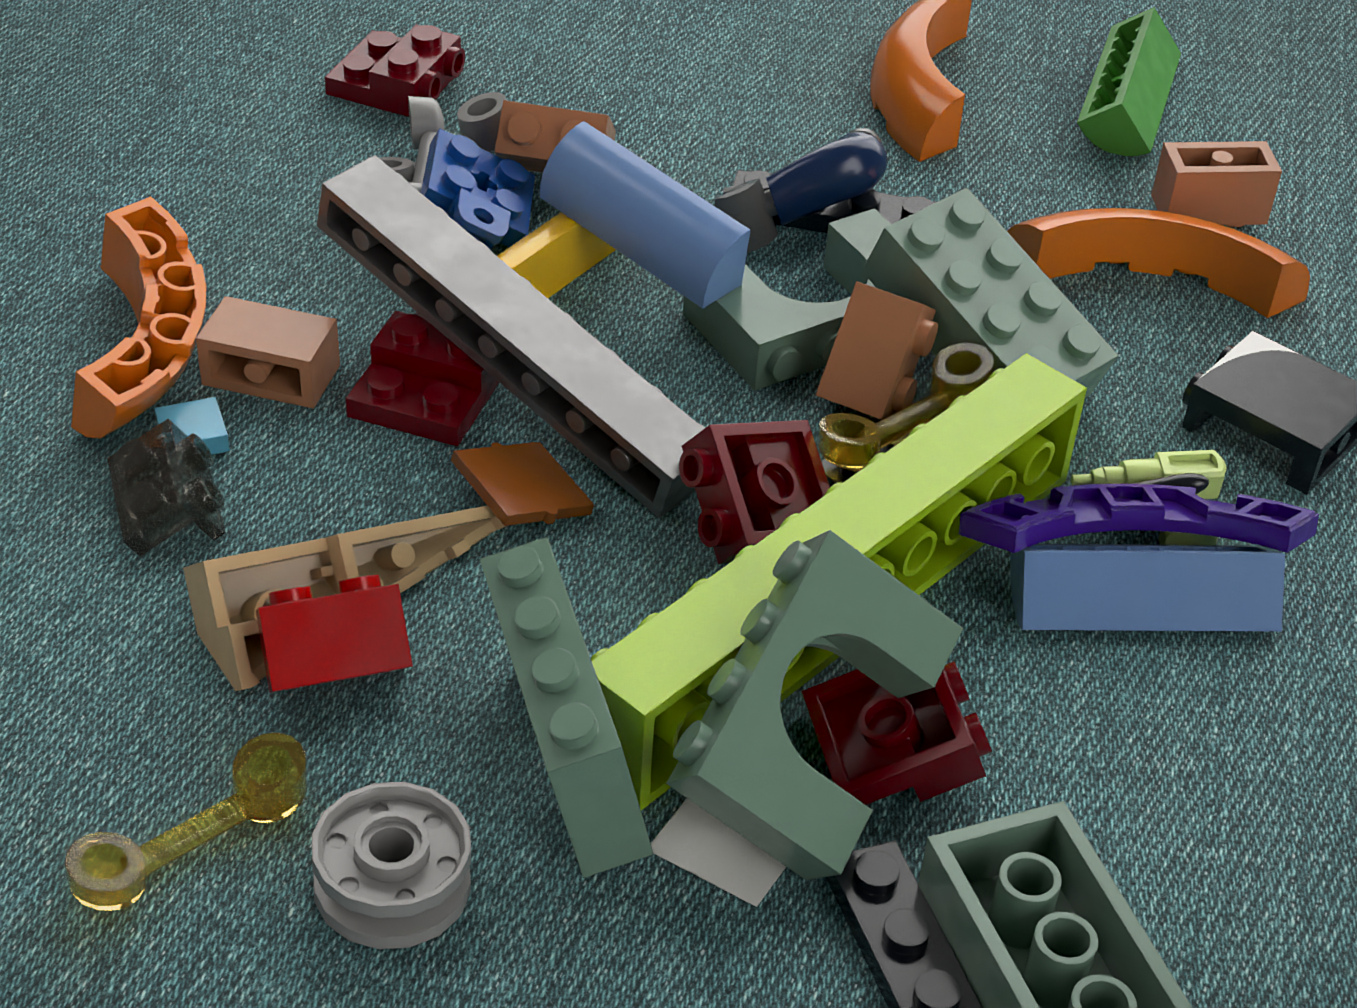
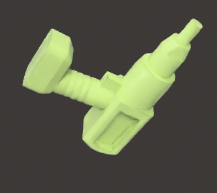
[1071,450,1226,545]

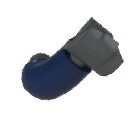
[714,128,888,253]

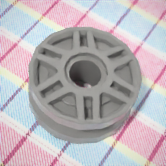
[312,782,471,949]

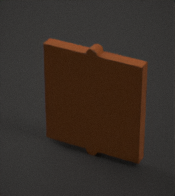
[451,442,594,526]

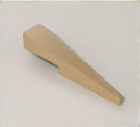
[183,505,506,691]

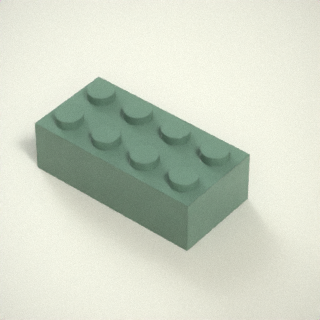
[862,188,1119,398]
[918,801,1192,1008]

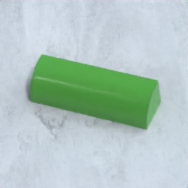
[1077,7,1181,156]

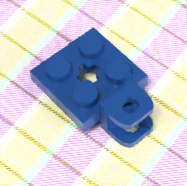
[421,128,535,250]

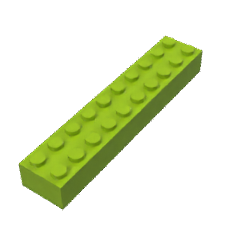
[591,353,1087,810]

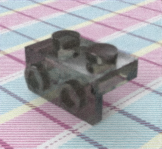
[107,419,226,556]

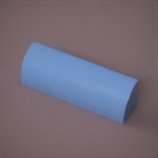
[539,121,750,309]
[1010,544,1285,632]

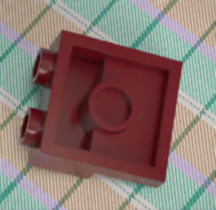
[324,24,465,117]
[345,310,500,447]
[679,420,830,564]
[802,661,992,805]

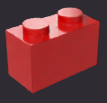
[256,574,413,693]

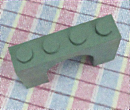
[683,209,891,391]
[666,530,963,880]
[480,537,653,878]

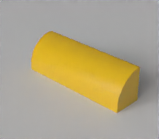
[497,212,616,298]

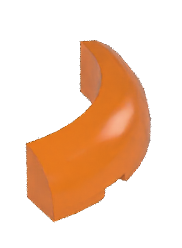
[870,0,972,162]
[71,197,206,439]
[1007,208,1310,318]

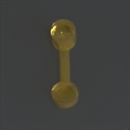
[818,342,994,470]
[65,732,306,911]

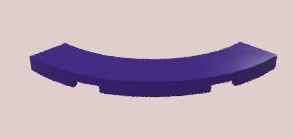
[959,483,1319,553]

